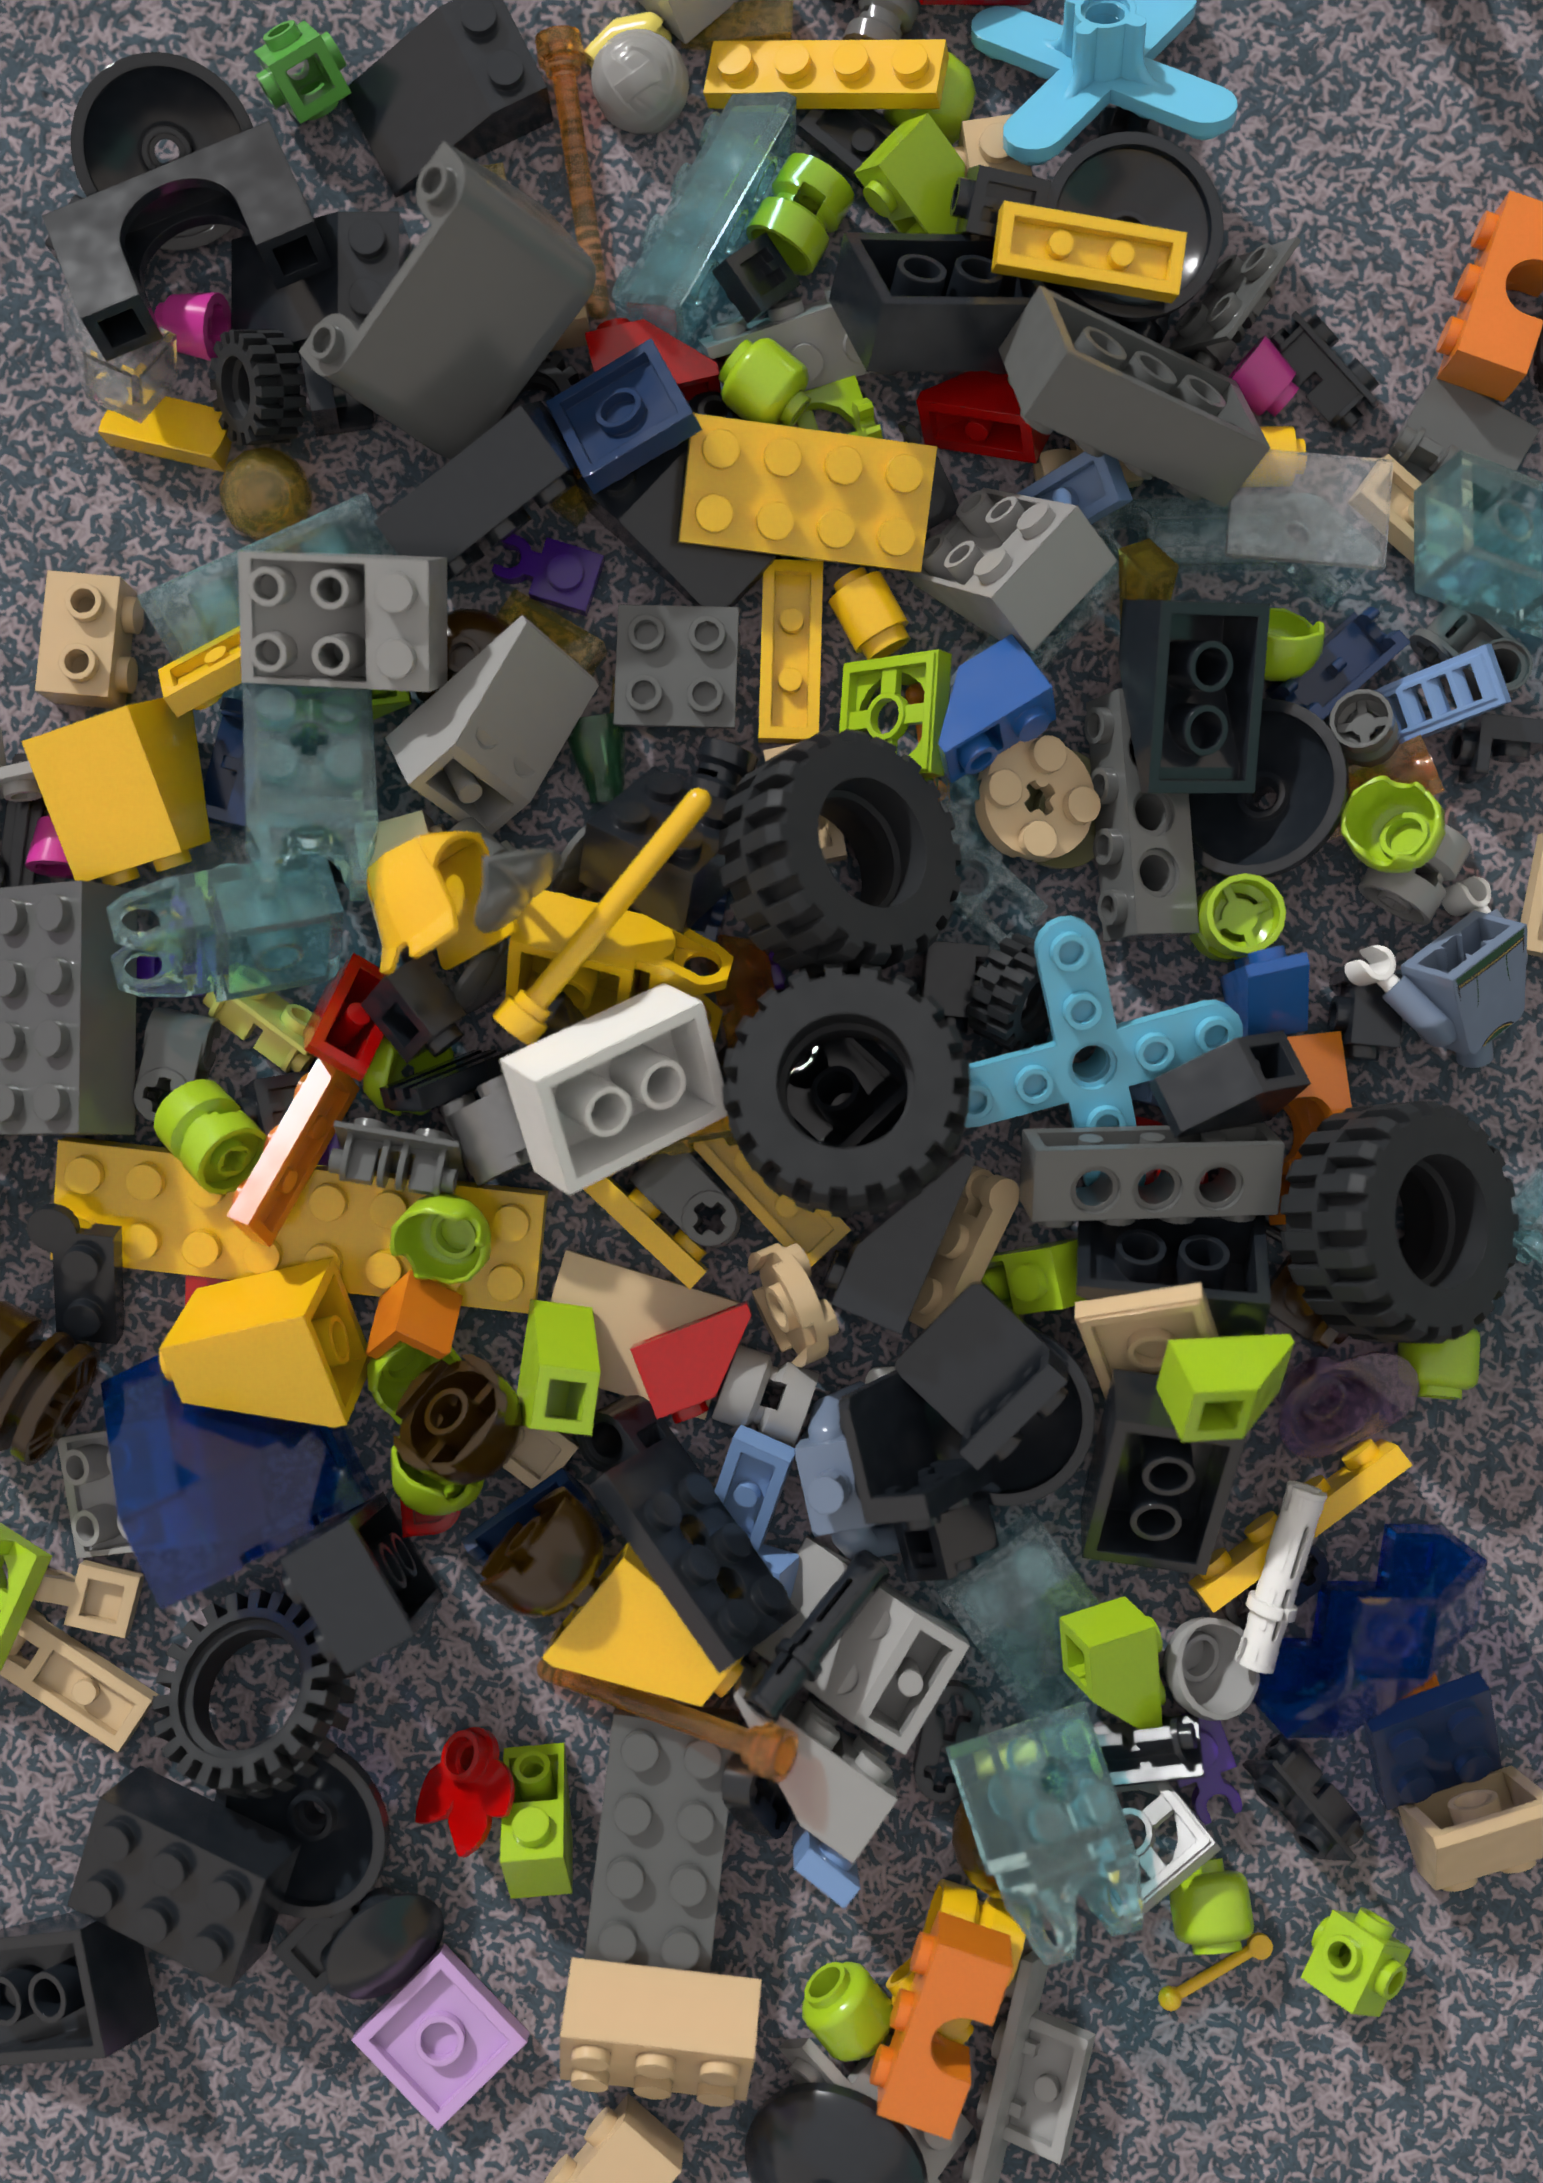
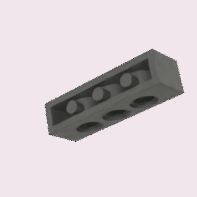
[1084,688,1199,942]
[1019,1123,1285,1228]

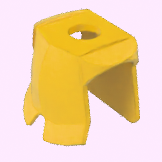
[364,831,518,975]

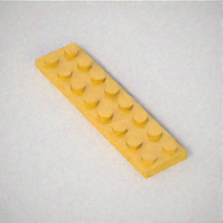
[50,1136,548,1314]

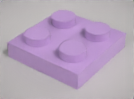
[351,1943,530,2131]

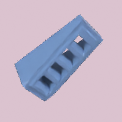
[1374,644,1512,748]

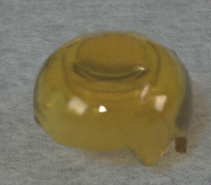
[219,447,313,542]

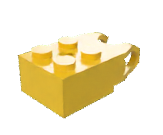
[505,890,734,1043]

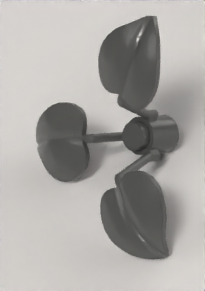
[449,817,587,1014]

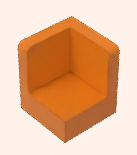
[365,1270,463,1360]

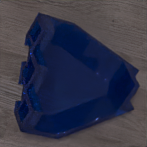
[101,1355,376,1610]
[1253,1524,1488,1739]

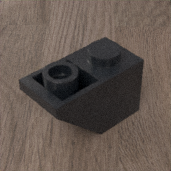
[1149,1030,1311,1138]

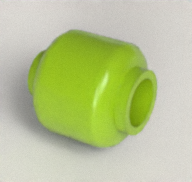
[718,338,811,427]
[1397,1328,1480,1400]
[1169,1858,1254,1955]
[802,1961,893,2062]

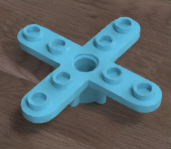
[971,0,1238,166]
[965,916,1243,1187]

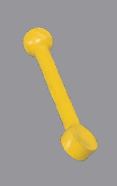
[1158,1932,1273,2012]

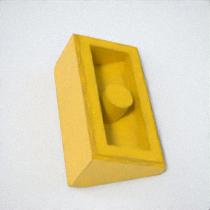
[98,386,232,472]

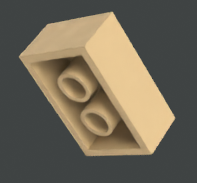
[560,1958,762,2107]

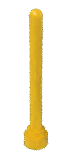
[492,788,711,1046]

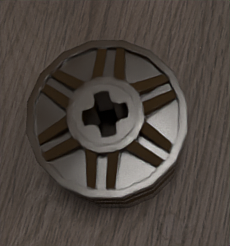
[0,1301,101,1466]

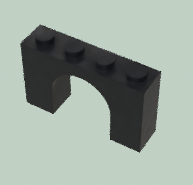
[42,121,333,362]

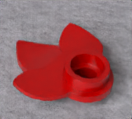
[415,1727,515,1858]

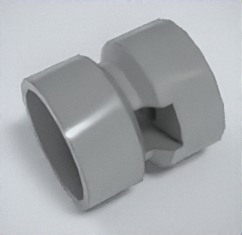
[1358,824,1472,925]
[711,1344,819,1447]

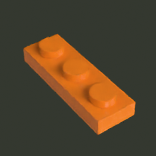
[227,1058,360,1247]

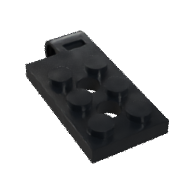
[577,1395,799,1674]

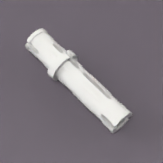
[1234,1481,1328,1674]

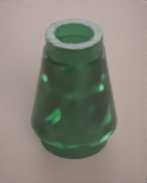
[567,713,625,804]

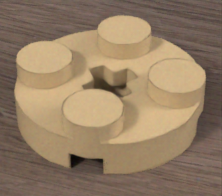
[975,736,1101,862]
[748,1243,839,1367]

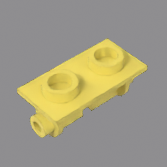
[203,965,314,1073]

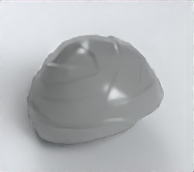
[591,29,689,135]
[1163,1617,1260,1721]

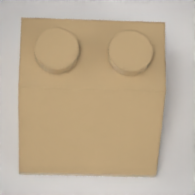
[1398,1765,1543,1892]

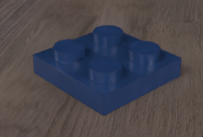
[546,338,702,494]
[1361,1671,1502,1811]

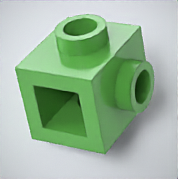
[254,20,352,124]

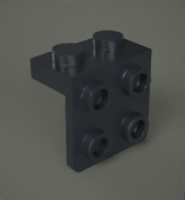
[895,1281,1068,1471]
[838,1370,995,1531]

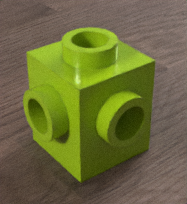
[1301,1907,1412,2017]

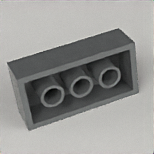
[998,286,1270,508]
[0,880,138,1136]
[584,1697,739,1973]

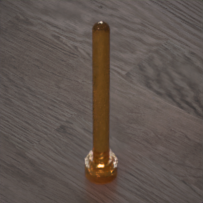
[535,25,610,320]
[536,1659,799,1783]

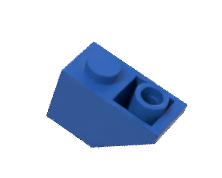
[938,634,1057,783]
[1219,945,1310,1037]

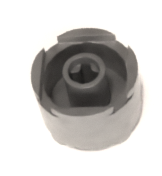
[439,1074,531,1186]

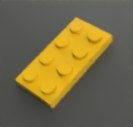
[678,413,937,573]

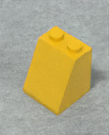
[21,697,211,886]
[159,1257,372,1428]
[542,1542,744,1707]

